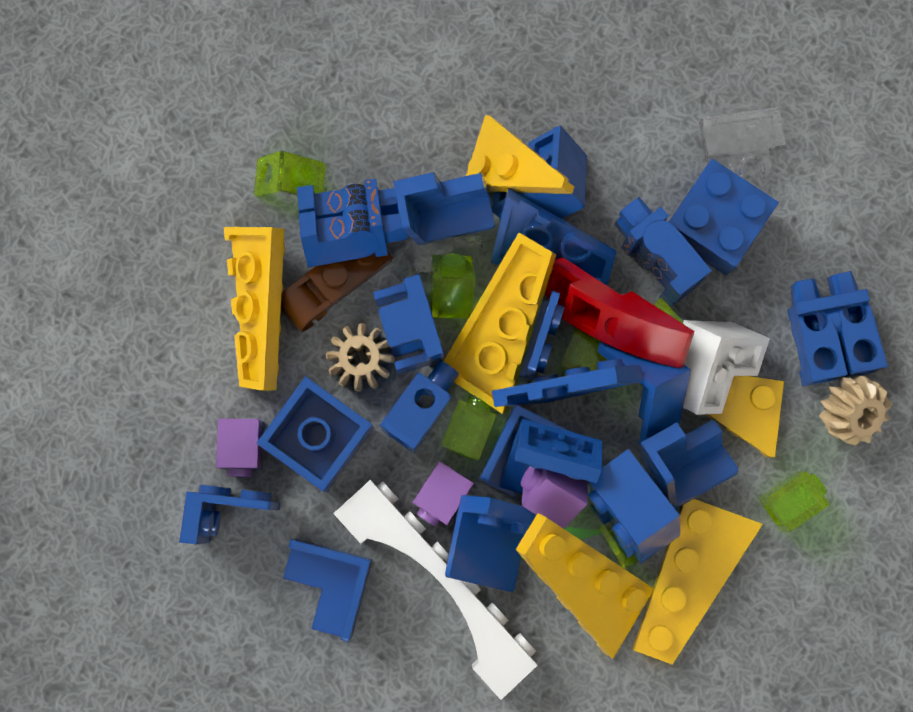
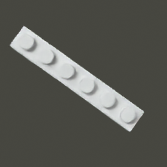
[333,480,538,700]

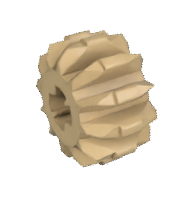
[326,323,395,392]
[819,374,893,446]

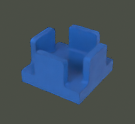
[373,274,444,374]

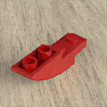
[544,257,695,368]

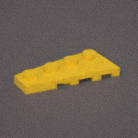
[224,227,285,391]
[443,233,556,414]
[632,499,763,665]
[516,513,654,659]

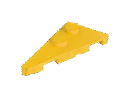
[466,115,575,194]
[704,376,784,458]

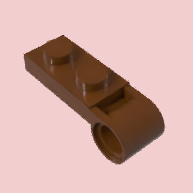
[281,251,393,333]

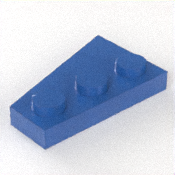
[491,188,616,286]
[492,359,643,407]

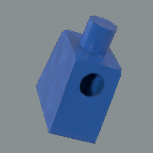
[380,360,459,454]

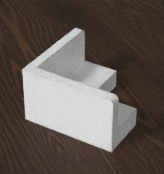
[683,320,770,415]

